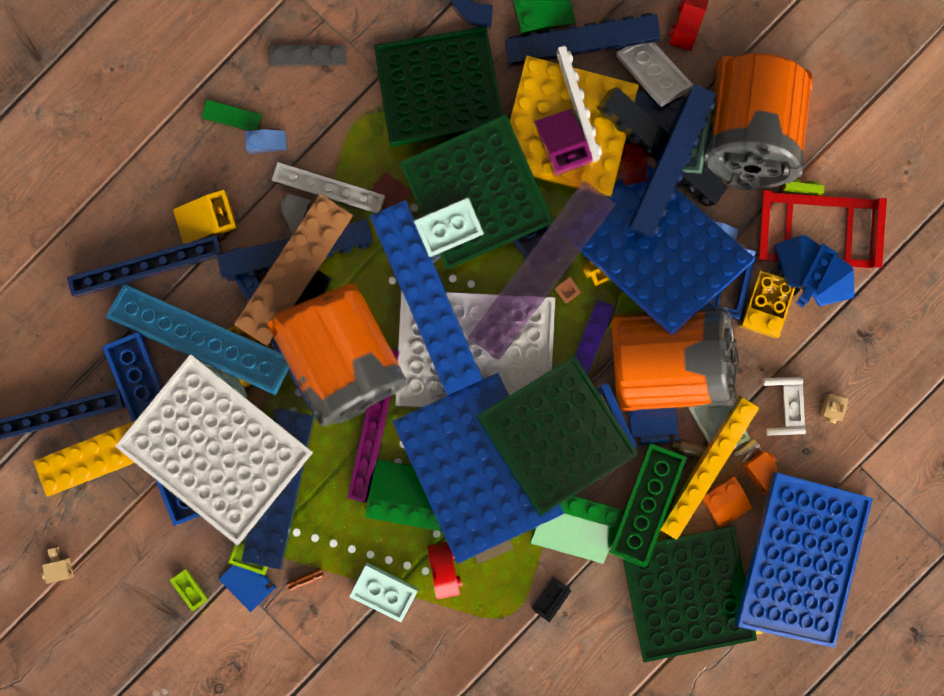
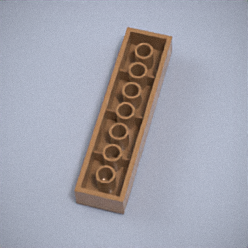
[234,194,353,346]

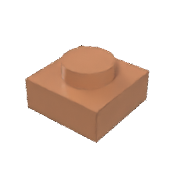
[554,277,581,304]

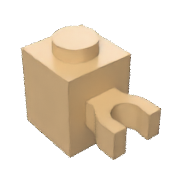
[820,394,848,424]
[41,547,74,584]

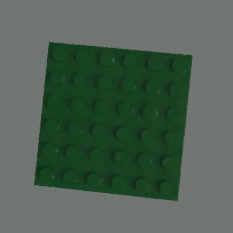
[374,26,503,147]
[399,114,554,270]
[476,356,638,517]
[622,526,757,663]

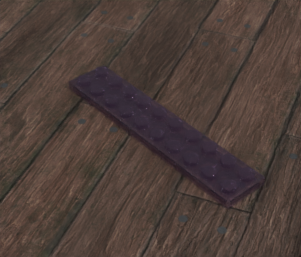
[468,180,616,360]

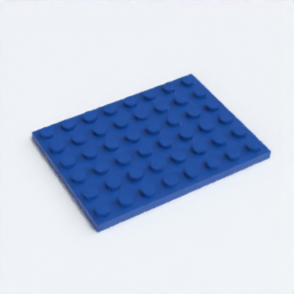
[561,160,755,336]
[392,373,564,564]
[734,472,873,648]

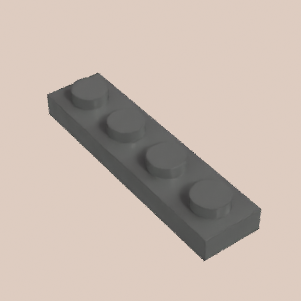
[270,45,347,66]

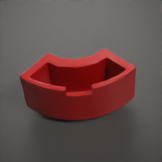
[668,0,709,51]
[427,542,462,600]

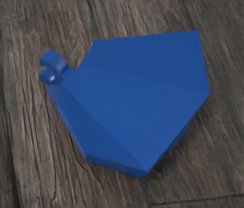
[774,235,854,308]

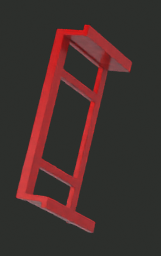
[759,190,887,268]

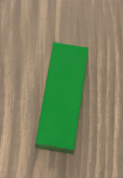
[201,99,262,131]

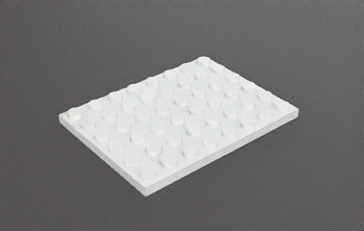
[396,290,555,407]
[115,354,313,545]

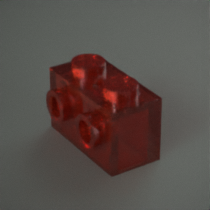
[618,143,648,185]

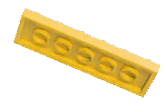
[33,421,135,497]

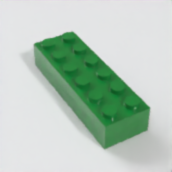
[608,443,687,568]

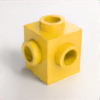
[583,257,610,286]

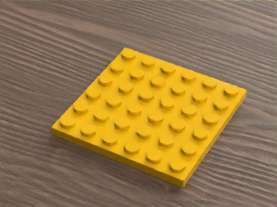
[510,56,639,197]

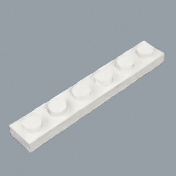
[556,46,602,163]
[272,162,386,213]

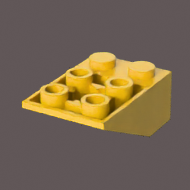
[173,190,239,244]
[739,271,795,338]

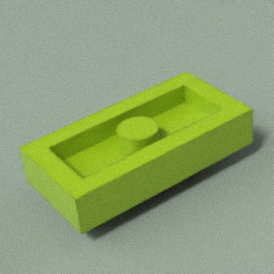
[782,179,825,196]
[170,568,209,612]

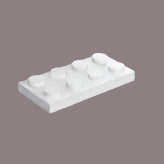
[616,42,693,107]

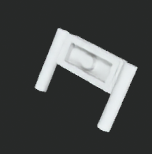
[763,376,806,436]

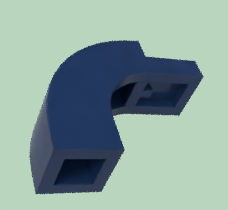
[450,0,493,28]

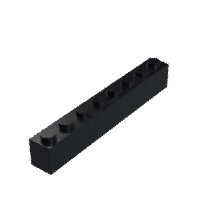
[596,87,728,206]

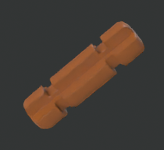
[287,568,324,591]

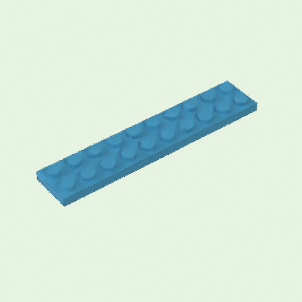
[106,284,289,395]

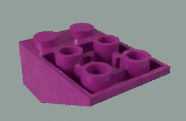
[534,109,593,176]

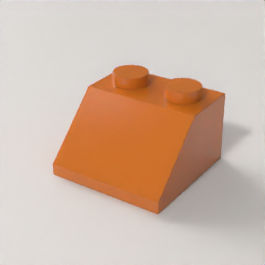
[741,451,778,496]
[702,476,752,528]

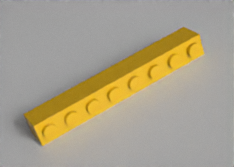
[660,395,759,540]

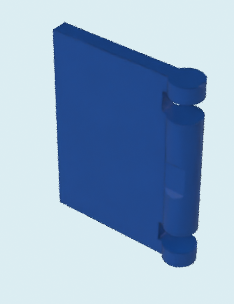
[629,408,679,445]
[219,565,277,612]

